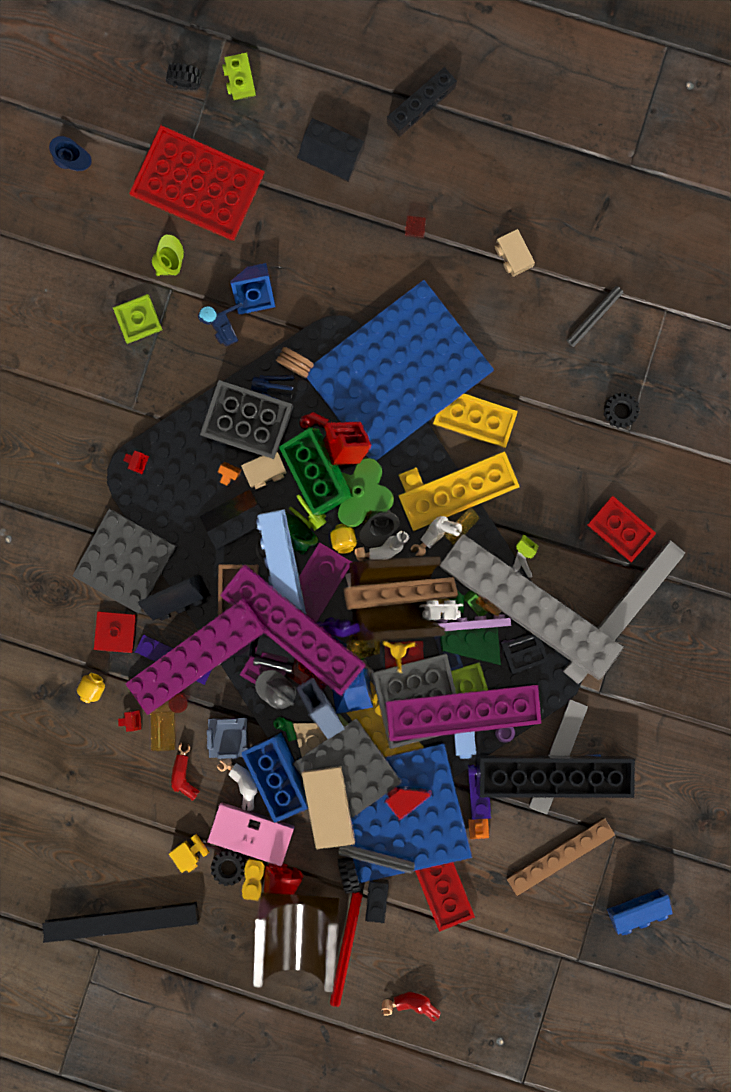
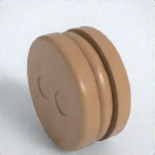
[276,347,314,378]

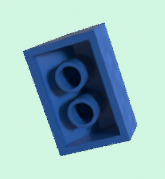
[607,888,672,935]

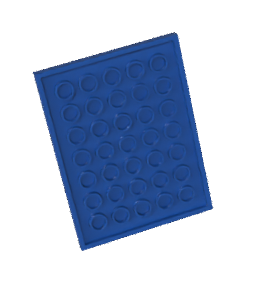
[307,280,494,461]

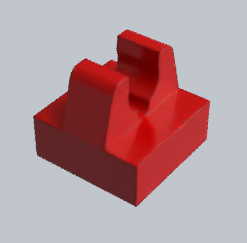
[123,450,149,474]
[118,710,142,732]

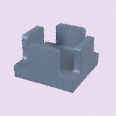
[207,718,248,759]

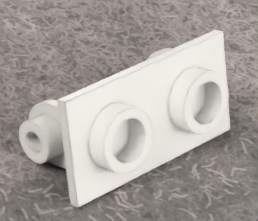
[420,600,463,620]

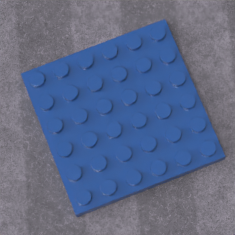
[350,743,472,883]

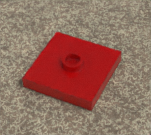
[94,612,136,653]

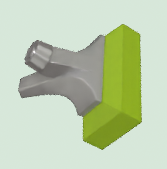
[511,534,538,578]

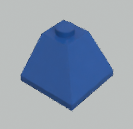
[231,263,275,315]
[332,667,374,714]

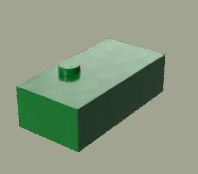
[279,428,353,515]

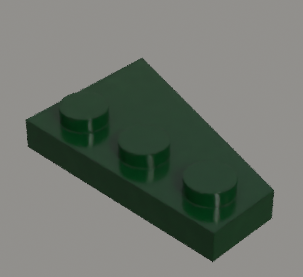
[440,627,501,665]

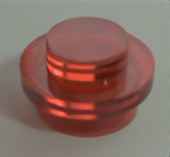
[168,694,188,713]

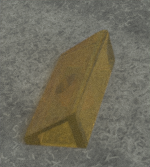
[444,508,479,545]
[151,712,175,751]

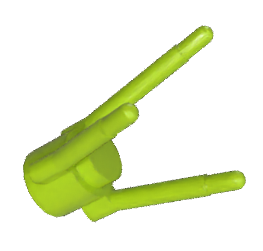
[289,495,326,531]

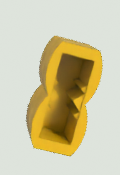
[242,856,265,901]

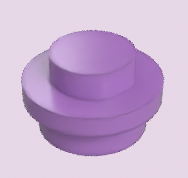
[495,727,515,743]

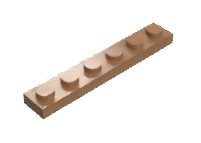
[344,577,458,609]
[506,818,615,896]

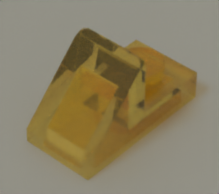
[347,634,380,659]

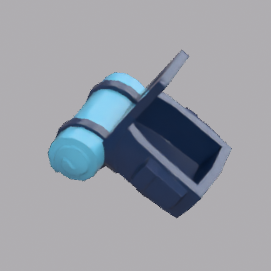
[198,303,243,347]

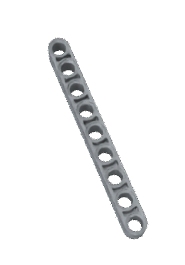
[563,540,685,684]

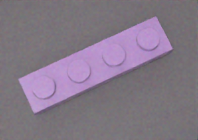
[436,614,511,631]

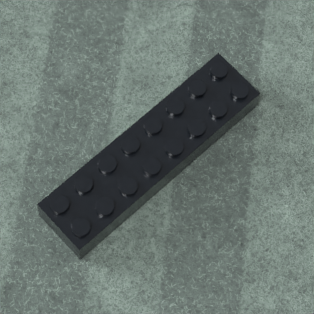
[476,755,635,798]

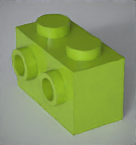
[222,53,256,100]

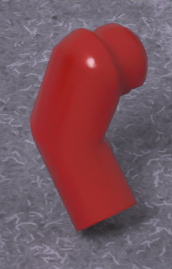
[299,412,329,428]

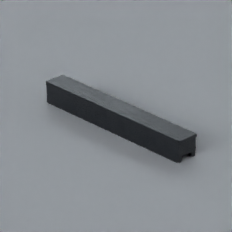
[42,902,200,943]

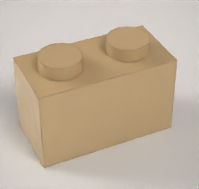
[495,229,535,277]
[241,452,287,489]

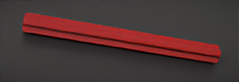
[330,891,363,1007]

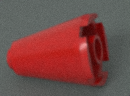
[264,863,303,895]

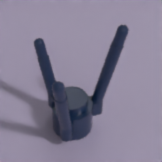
[251,375,294,400]

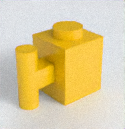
[169,833,210,873]

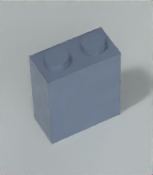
[297,678,345,739]

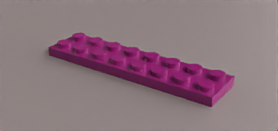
[240,543,352,684]
[220,565,366,695]
[125,599,267,715]
[385,684,541,741]

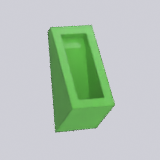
[464,590,489,616]

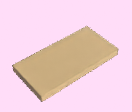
[302,766,355,849]

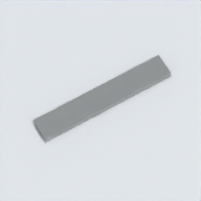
[529,700,588,815]

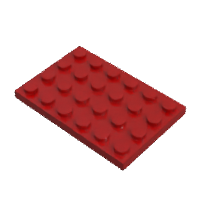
[129,125,265,242]

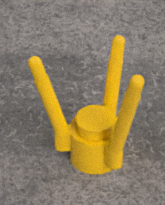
[384,641,415,672]

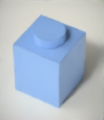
[454,732,476,759]

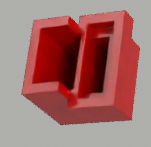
[323,422,372,465]

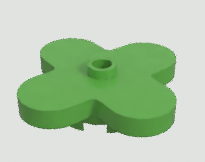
[338,458,394,527]

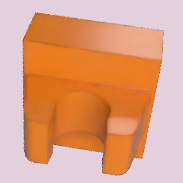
[218,462,242,485]
[468,819,489,839]

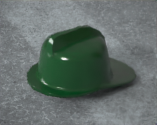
[286,514,318,554]

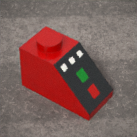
[385,786,432,820]

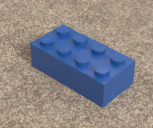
[241,733,308,823]

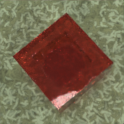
[405,216,426,238]

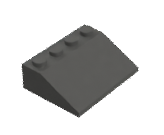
[200,380,293,459]

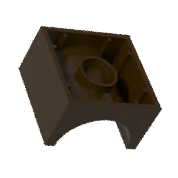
[349,557,445,641]
[254,893,339,992]

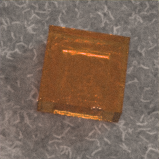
[476,596,502,616]

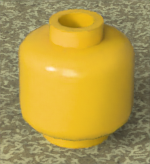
[330,524,357,554]
[77,673,105,703]

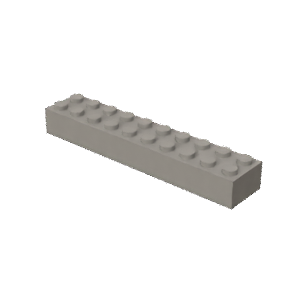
[440,534,623,680]

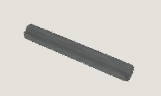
[567,286,623,347]
[339,845,415,873]

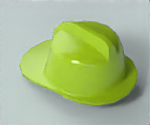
[152,235,184,276]

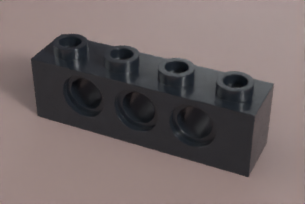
[387,67,457,137]

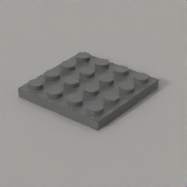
[73,509,177,614]
[371,653,456,749]
[293,718,402,818]

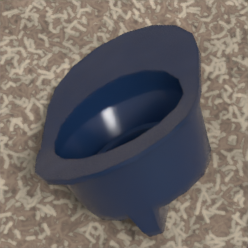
[49,136,92,171]

